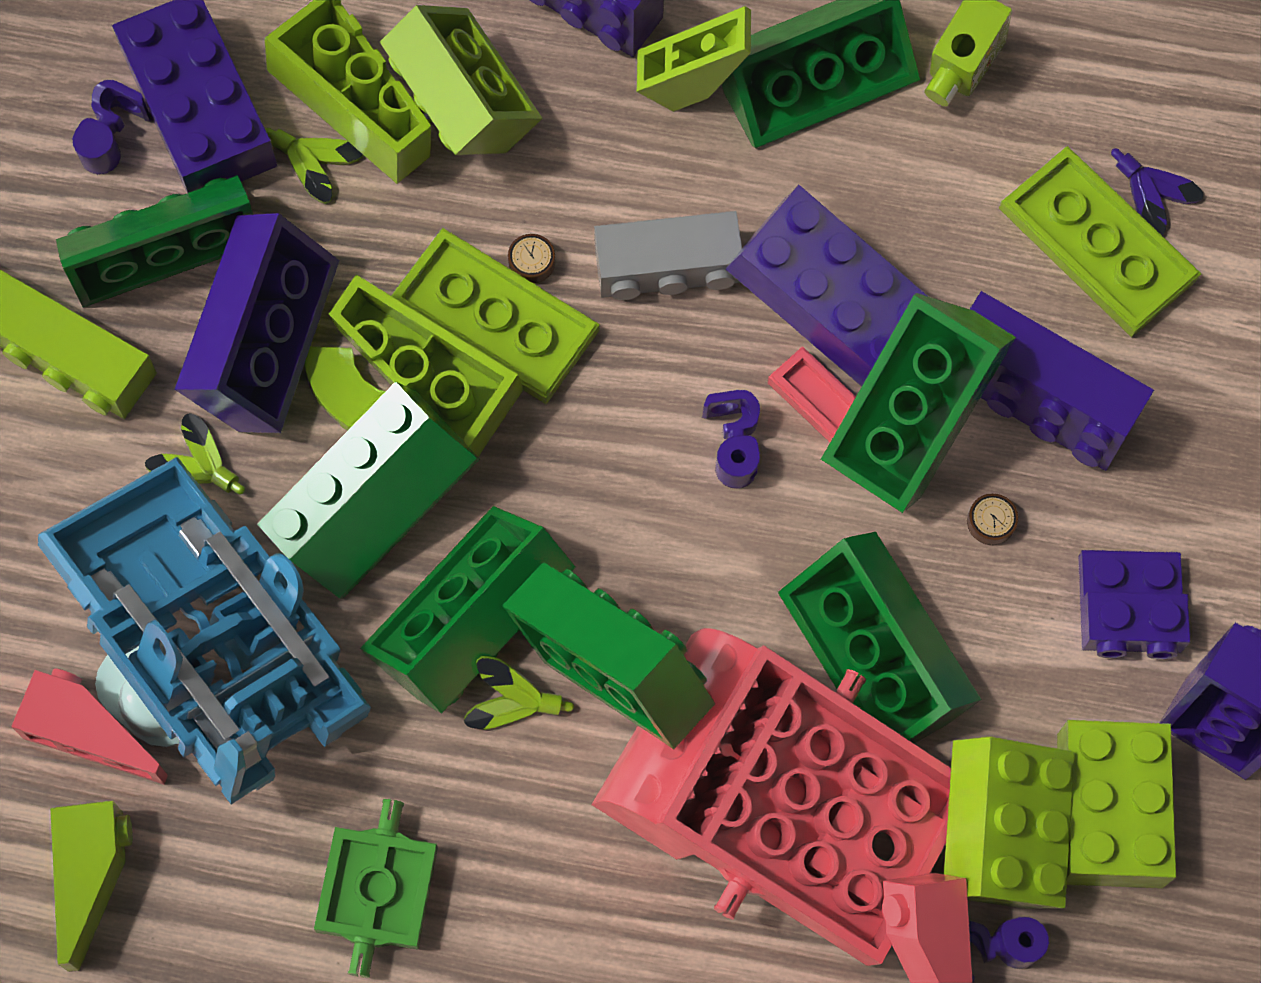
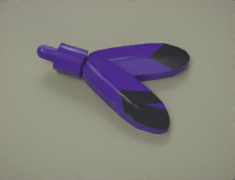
[1111,148,1203,236]

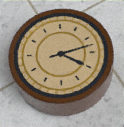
[508,234,555,284]
[967,493,1018,545]

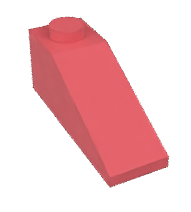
[11,669,168,785]
[882,873,972,983]

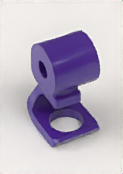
[72,80,151,175]
[702,390,760,489]
[969,917,1049,983]

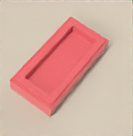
[768,346,856,442]

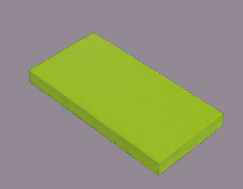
[999,146,1201,338]
[391,228,600,404]

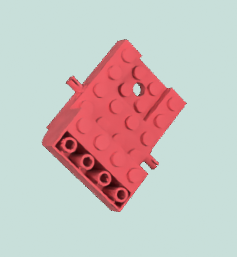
[591,628,951,966]

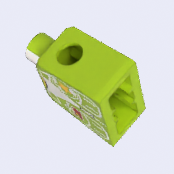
[924,0,1012,106]

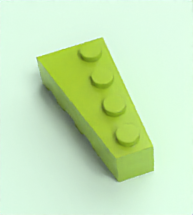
[265,0,431,184]
[329,275,524,457]

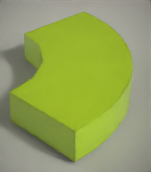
[305,346,386,431]

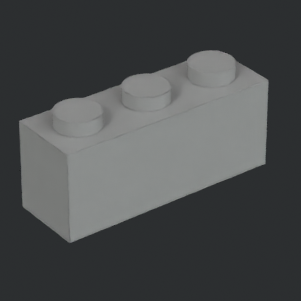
[594,211,742,300]

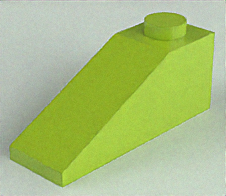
[636,6,751,112]
[50,801,133,972]

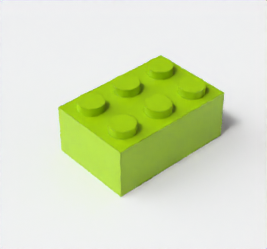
[380,5,543,155]
[1057,720,1176,889]
[944,737,1074,909]

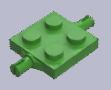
[314,799,438,978]

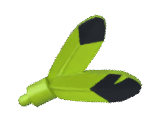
[265,127,363,204]
[145,413,245,494]
[464,656,574,730]

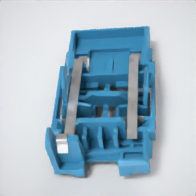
[38,457,371,805]

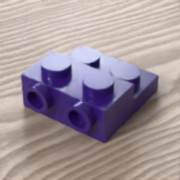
[1078,550,1190,659]

